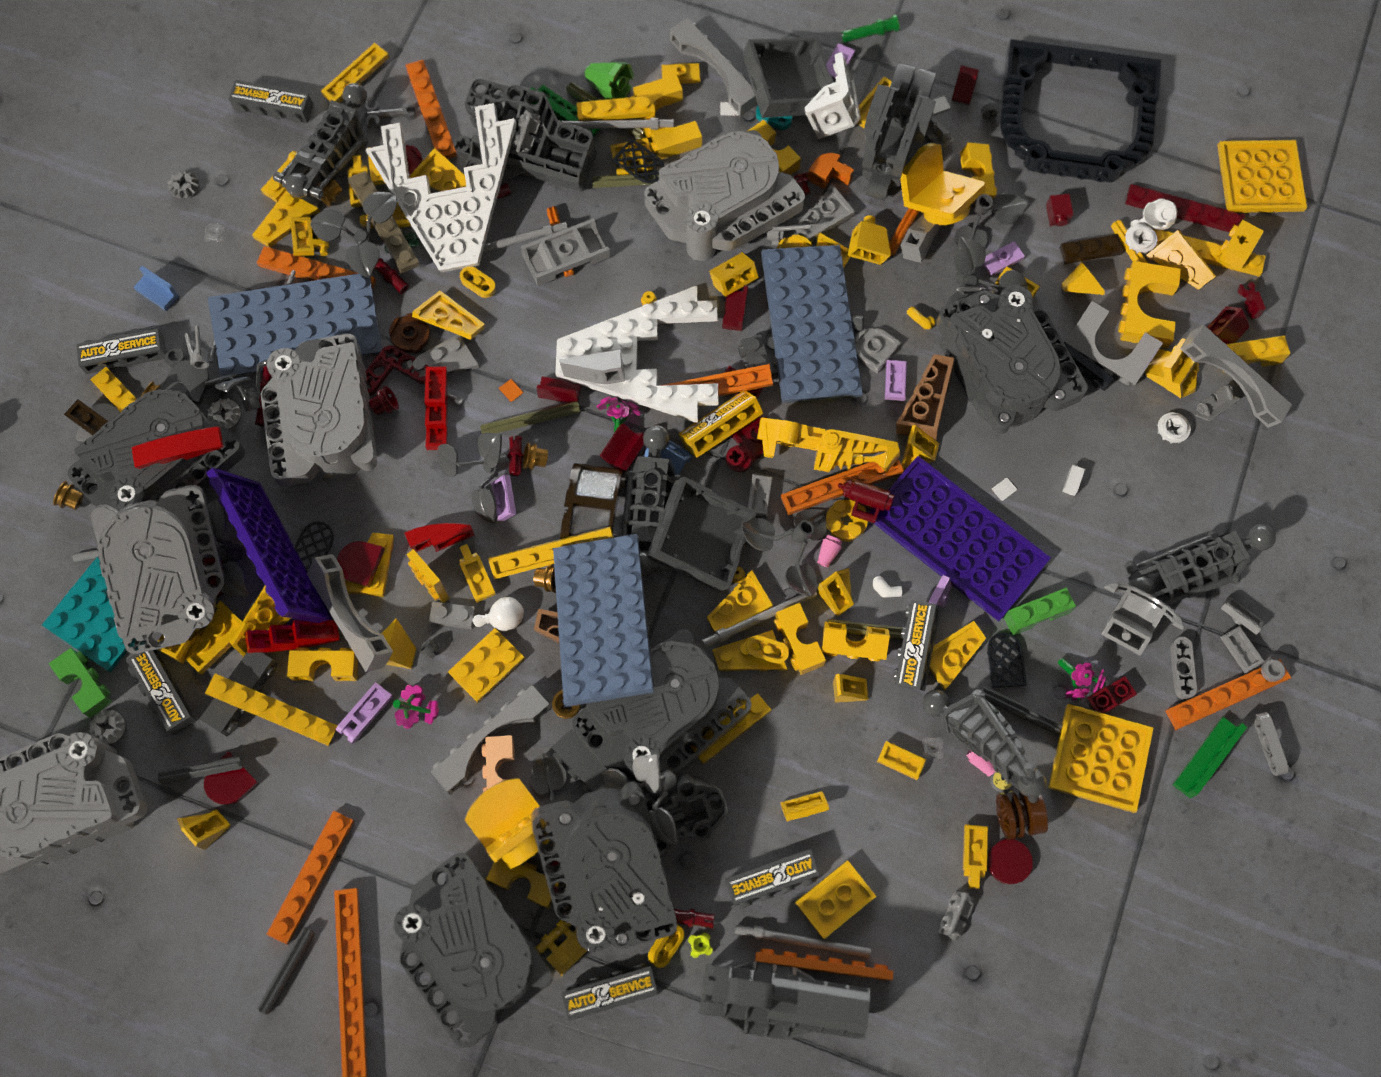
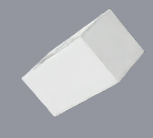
[1062,465,1085,496]

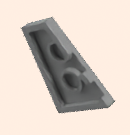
[796,184,855,241]
[406,335,479,378]

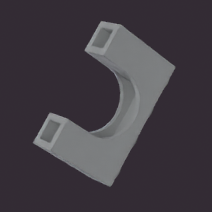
[1066,301,1163,387]

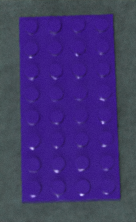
[869,456,1051,622]
[206,468,334,623]

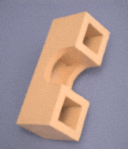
[482,735,515,792]

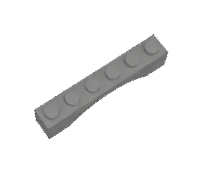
[670,18,758,117]
[1180,325,1292,428]
[307,554,393,672]
[431,685,551,795]

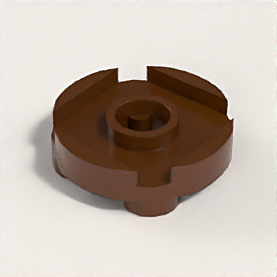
[389,313,430,354]

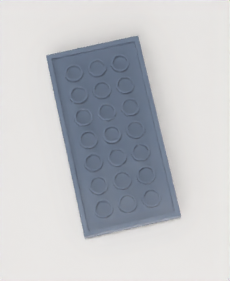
[761,245,863,403]
[207,274,382,377]
[553,534,654,707]

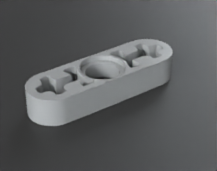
[1170,637,1197,700]
[1254,712,1289,776]

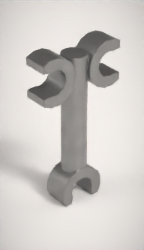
[364,101,415,129]

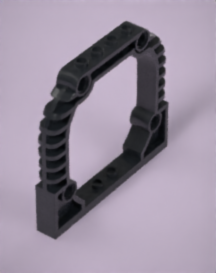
[1000,39,1162,182]

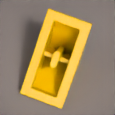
[833,674,869,703]

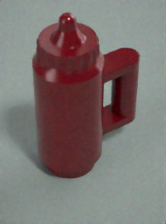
[838,479,895,524]

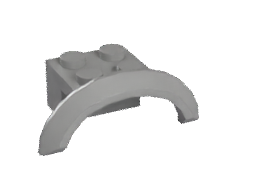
[1101,582,1184,656]

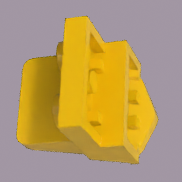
[1145,338,1199,398]

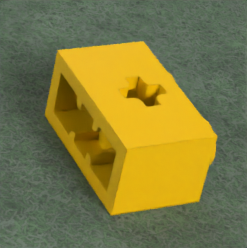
[1219,220,1264,270]
[709,252,759,297]

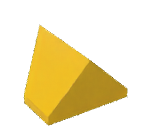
[1061,262,1105,295]
[901,425,940,471]
[817,568,854,616]
[381,618,417,669]
[156,628,206,664]
[177,809,231,850]

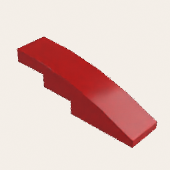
[424,366,448,450]
[131,426,224,469]
[245,620,340,653]

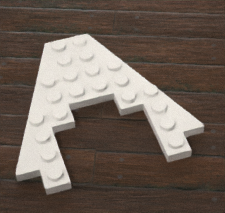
[366,103,517,272]
[555,286,718,422]

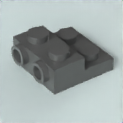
[738,335,778,376]

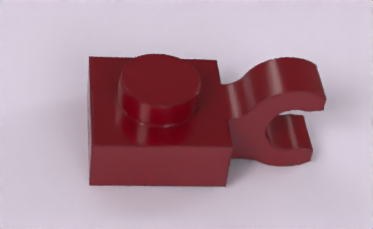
[1237,282,1266,319]

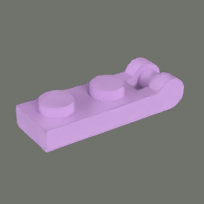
[336,682,393,744]

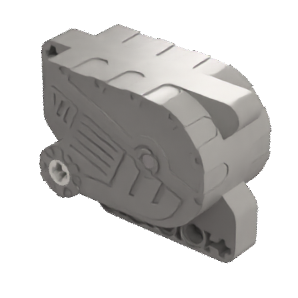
[644,130,805,261]
[261,334,377,486]
[91,485,225,654]
[0,732,147,877]

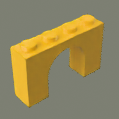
[631,74,702,160]
[1118,261,1181,348]

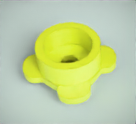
[688,933,713,958]

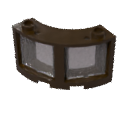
[560,463,626,539]

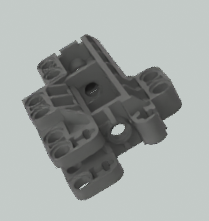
[862,62,937,201]
[453,79,597,192]
[699,961,870,1040]

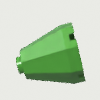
[585,62,634,100]

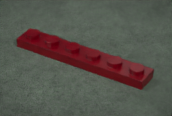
[1125,184,1245,232]

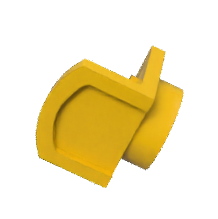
[900,143,985,225]
[464,778,551,869]

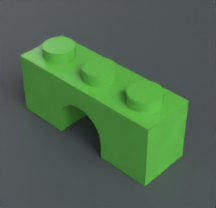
[1004,587,1076,635]
[48,648,113,718]

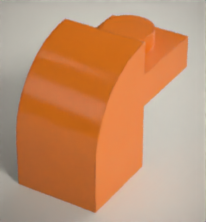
[808,153,854,189]

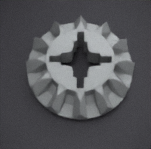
[168,169,200,199]

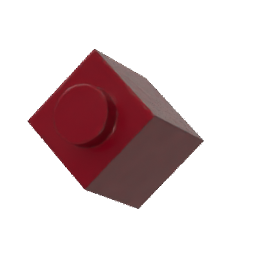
[1046,194,1073,227]

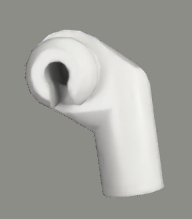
[873,576,902,598]

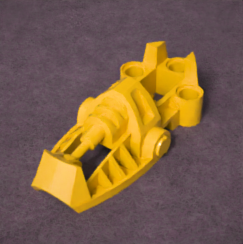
[757,418,900,472]

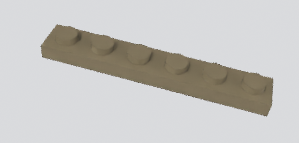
[348,171,419,273]

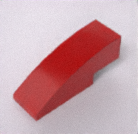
[404,523,475,552]

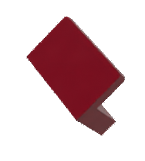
[722,285,748,331]
[1207,306,1249,344]
[536,376,582,403]
[600,424,644,471]

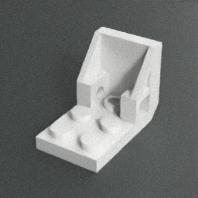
[805,52,861,139]

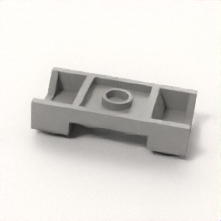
[521,218,610,286]

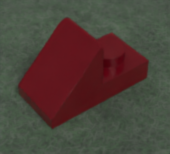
[951,65,979,105]

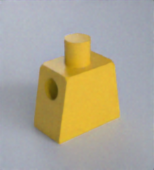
[848,215,890,265]

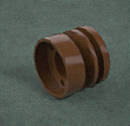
[996,790,1048,840]

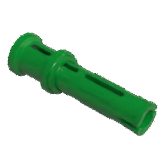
[842,14,900,43]

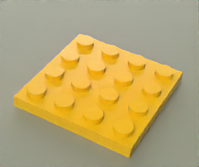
[1217,140,1307,213]
[1048,704,1153,813]

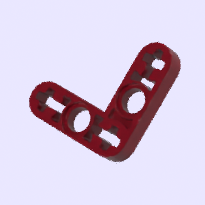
[366,345,429,396]

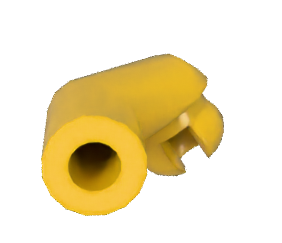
[907,306,936,330]

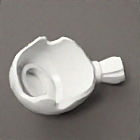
[1130,199,1178,230]
[472,597,524,632]

